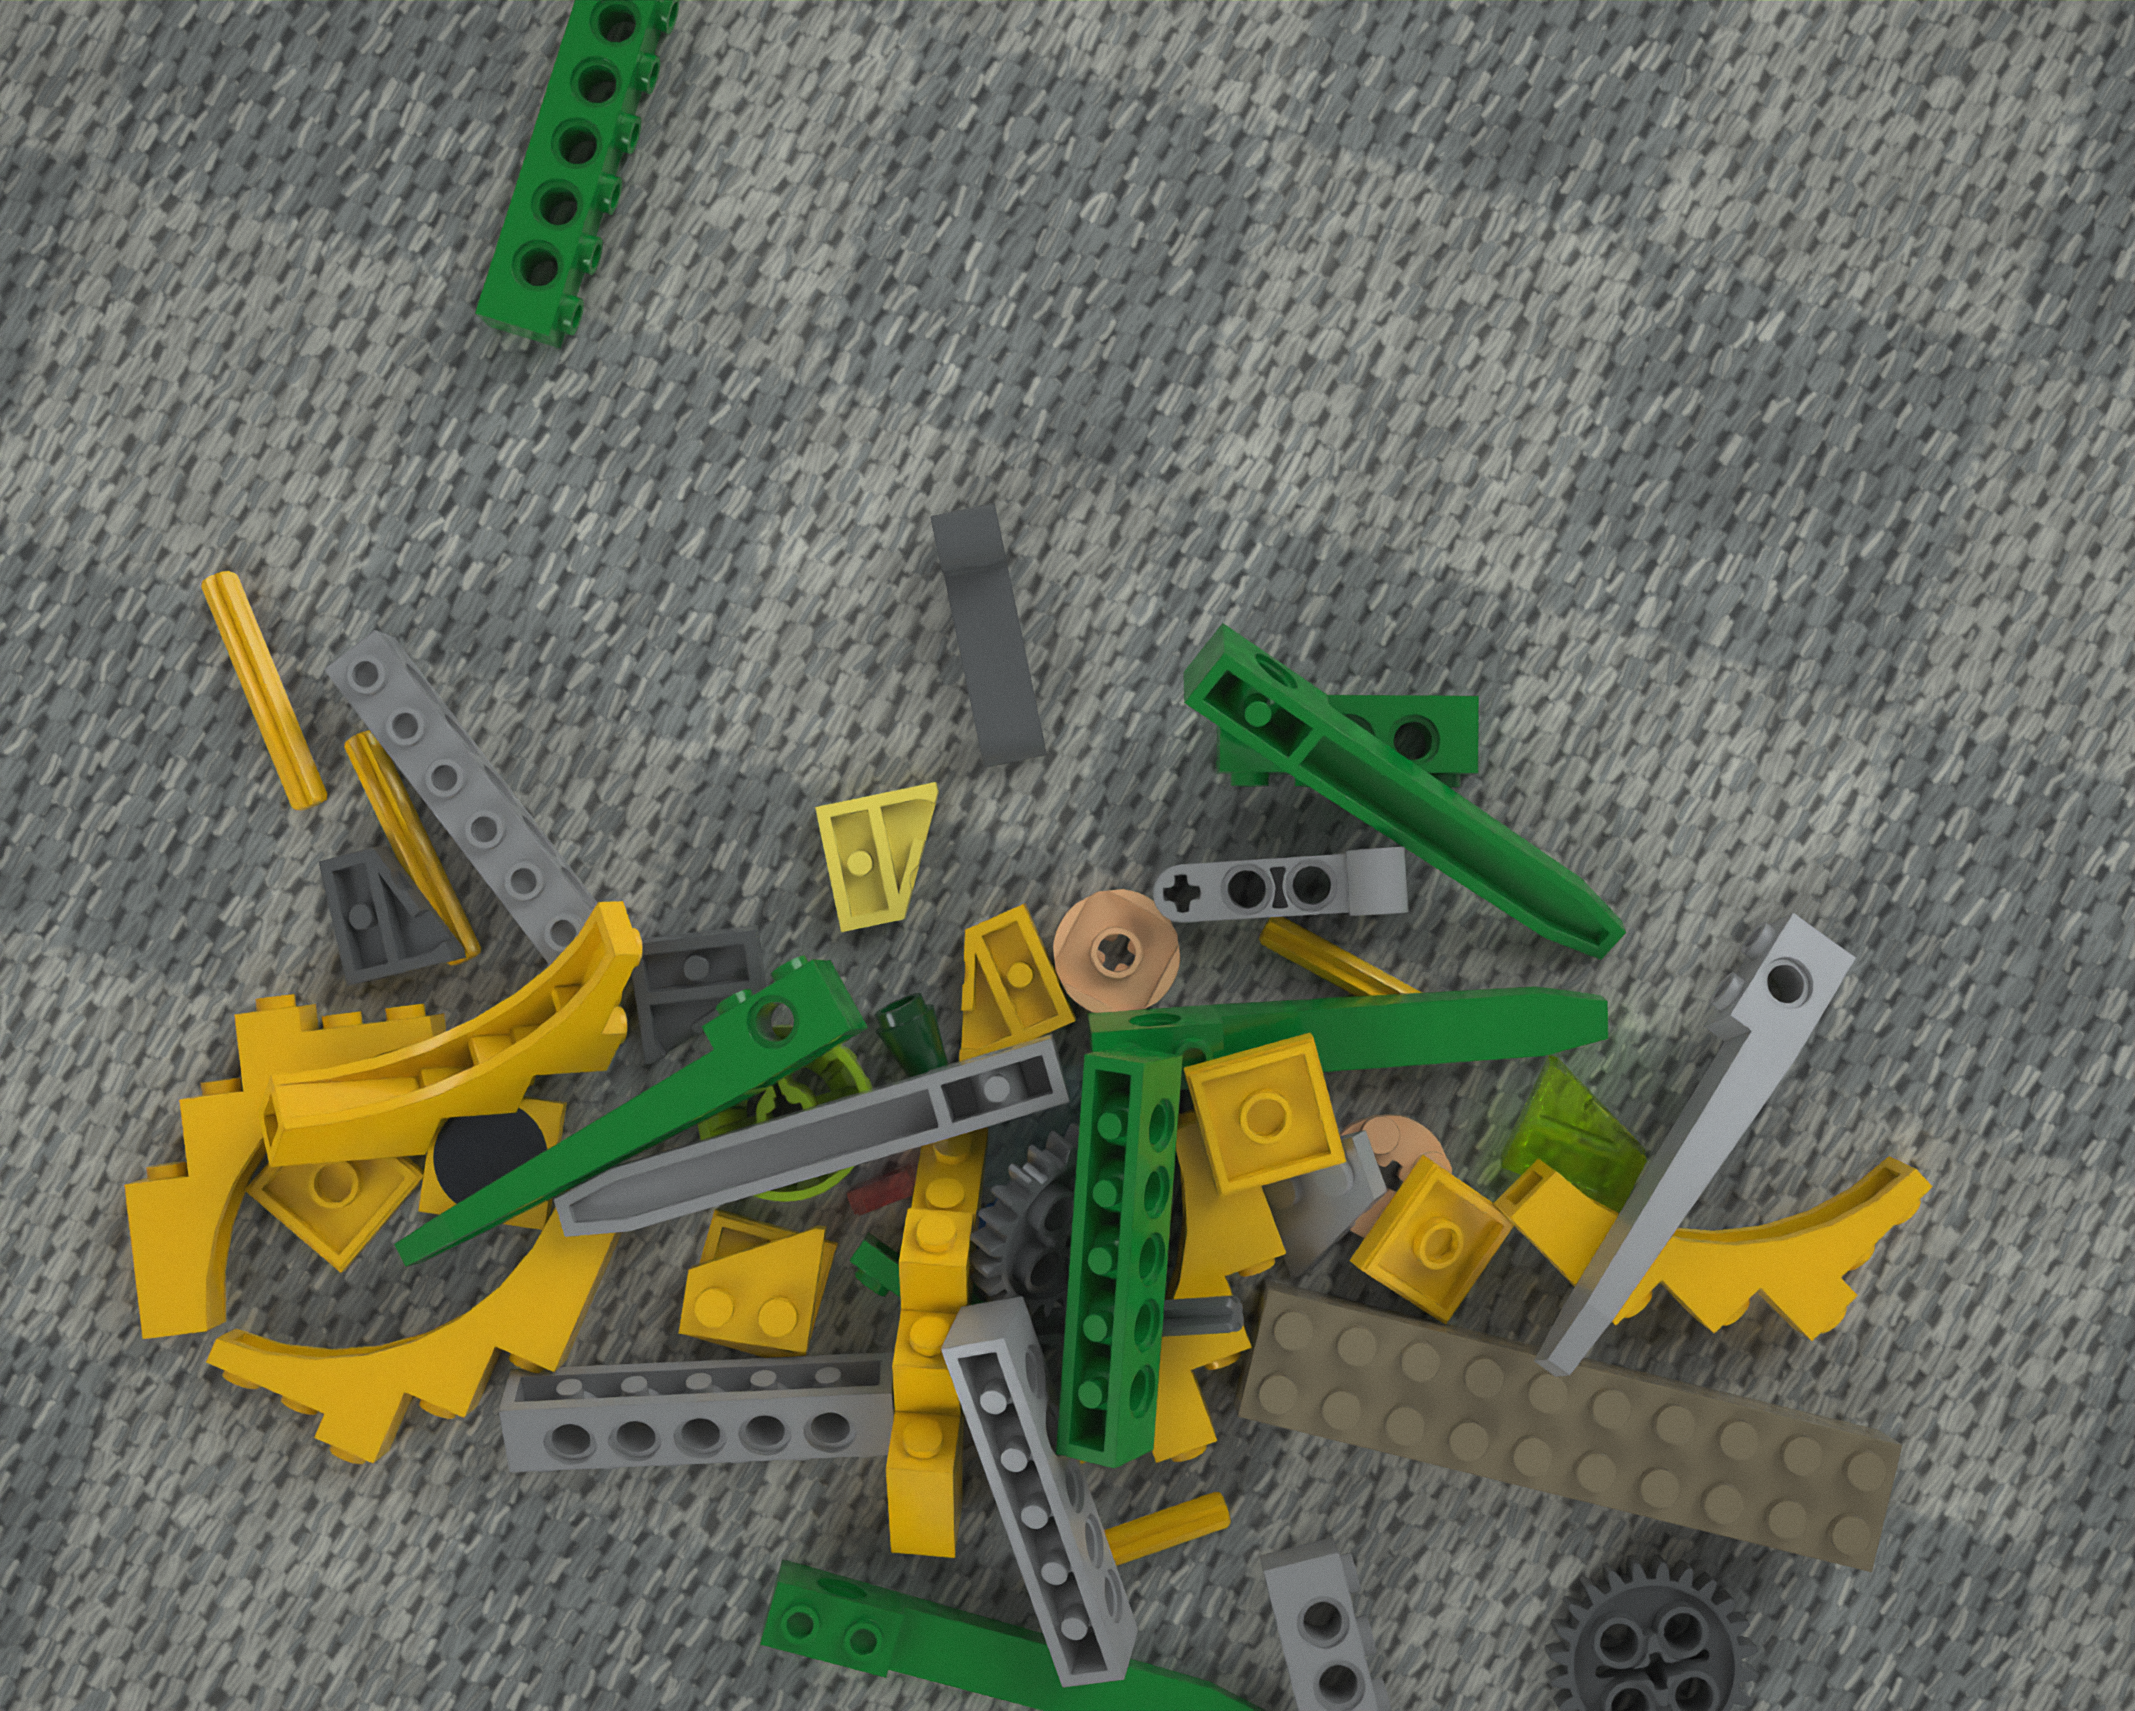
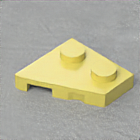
[815,782,939,932]

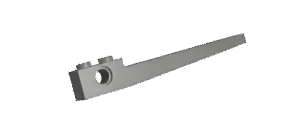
[1534,913,1856,1377]
[554,1034,1071,1237]

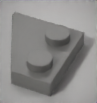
[1261,1130,1387,1278]

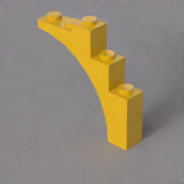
[258,901,642,1167]
[124,994,446,1339]
[1080,1109,1286,1464]
[886,1127,988,1558]
[1493,1156,1933,1341]
[206,1207,622,1464]

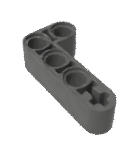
[930,503,1047,768]

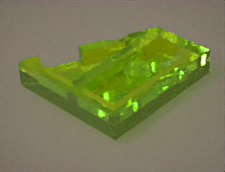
[1500,1055,1647,1212]

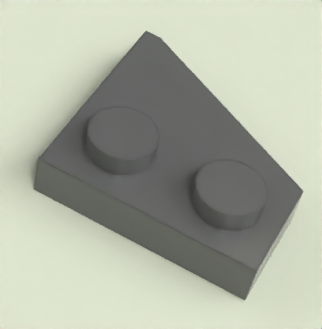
[319,846,466,986]
[632,925,766,1064]

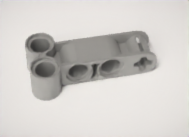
[1153,847,1409,923]

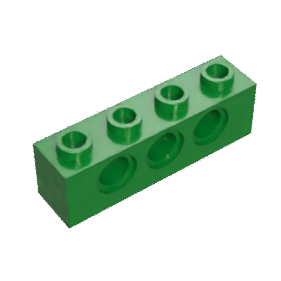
[1217,695,1479,788]

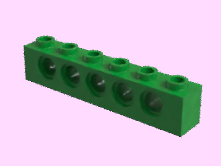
[475,0,680,349]
[1056,1047,1183,1469]

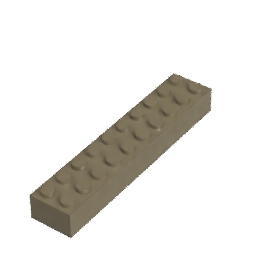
[1233,1279,1902,1572]

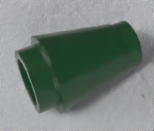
[875,993,948,1078]

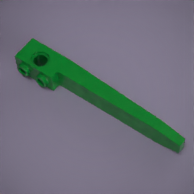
[1183,623,1626,960]
[394,955,868,1267]
[1087,986,1609,1090]
[760,1559,1266,1711]

